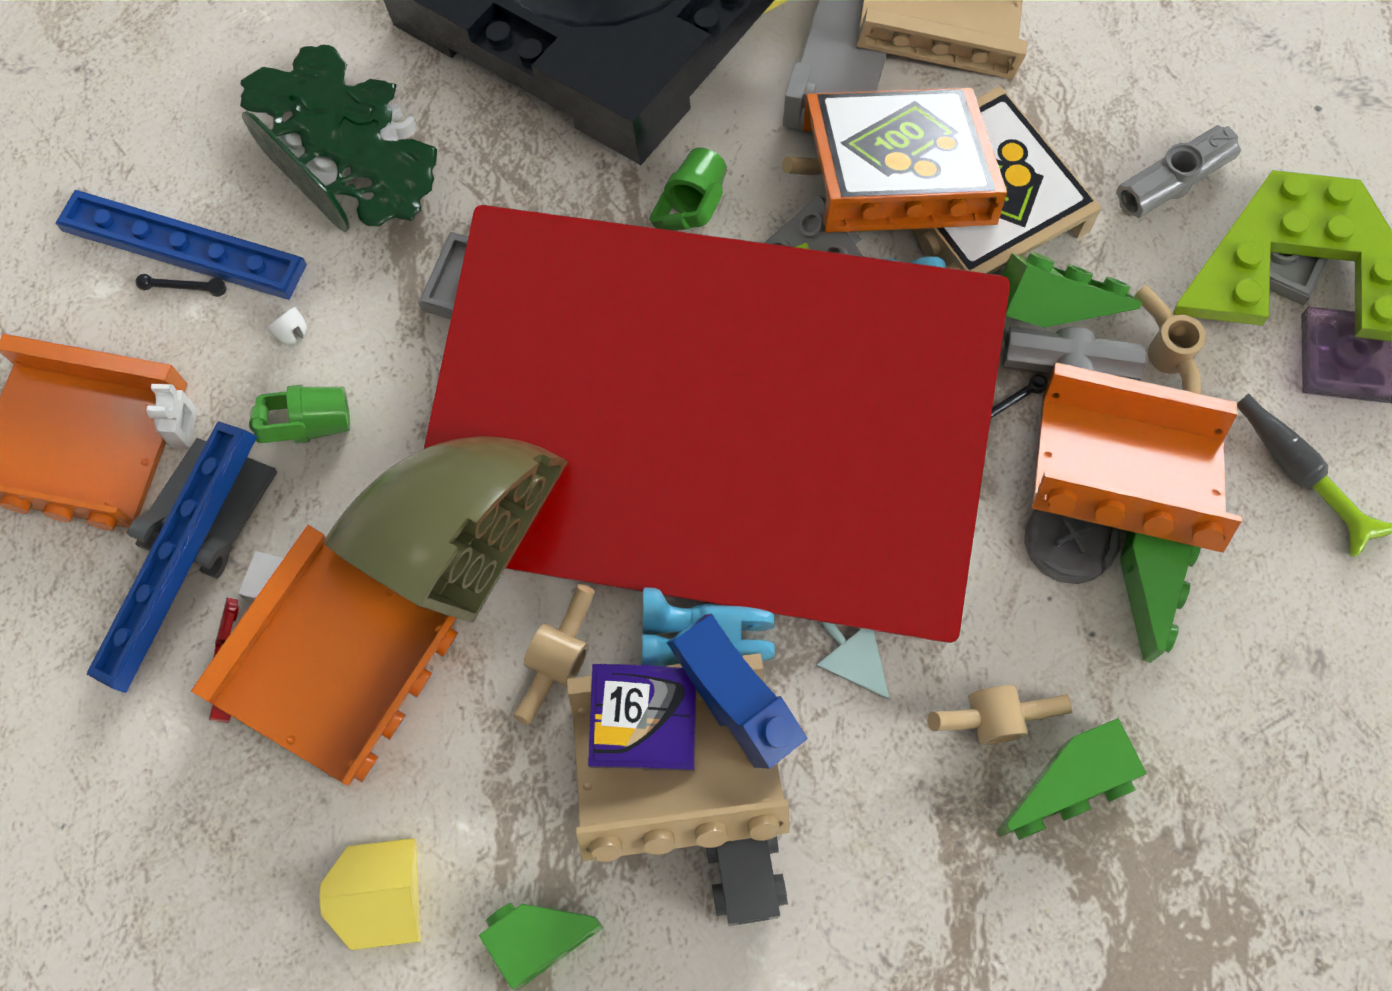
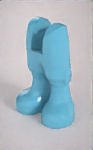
[642,587,775,666]

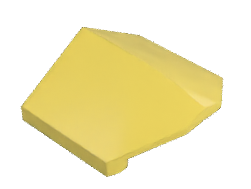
[319,838,421,950]

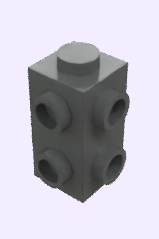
[706,836,788,927]

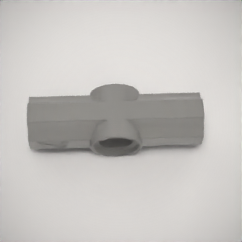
[1116,125,1241,218]
[1002,326,1146,381]

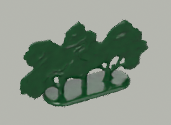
[240,45,437,232]

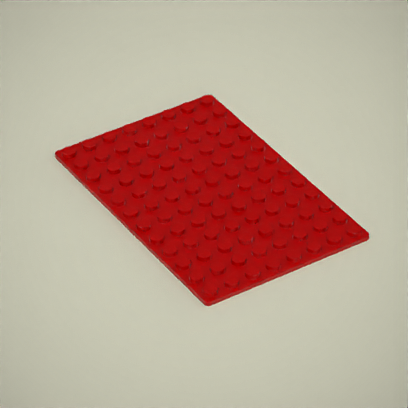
[424,205,1010,643]

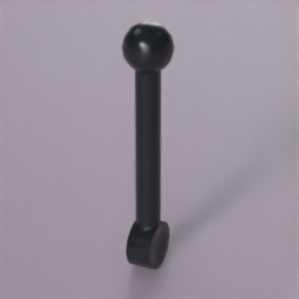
[135,274,227,297]
[991,375,1047,418]

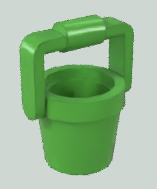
[649,148,727,231]
[249,385,350,444]

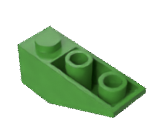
[1002,252,1142,328]
[1120,531,1201,663]
[997,718,1147,840]

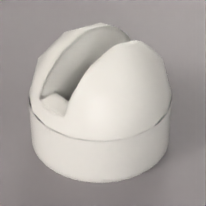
[267,307,307,345]

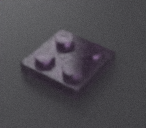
[1301,306,1392,404]

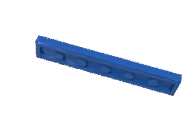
[55,189,307,300]
[87,421,257,693]

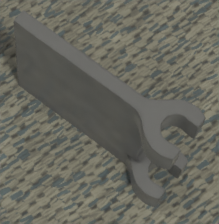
[127,438,277,579]

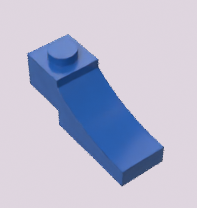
[666,614,808,769]

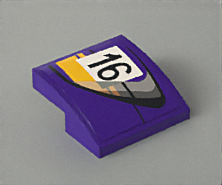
[588,664,696,771]

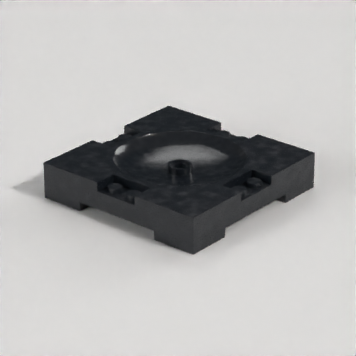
[383,0,774,165]

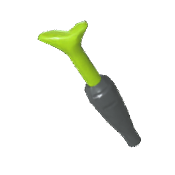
[1237,394,1392,557]

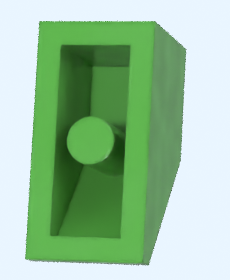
[478,903,603,990]

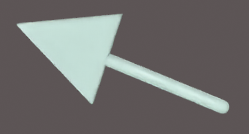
[816,622,889,699]

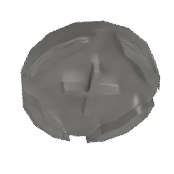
[1024,509,1120,584]

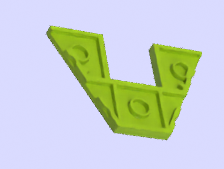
[1173,170,1392,342]

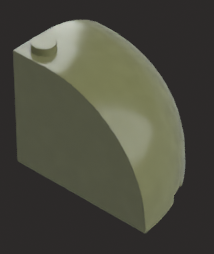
[323,436,568,622]

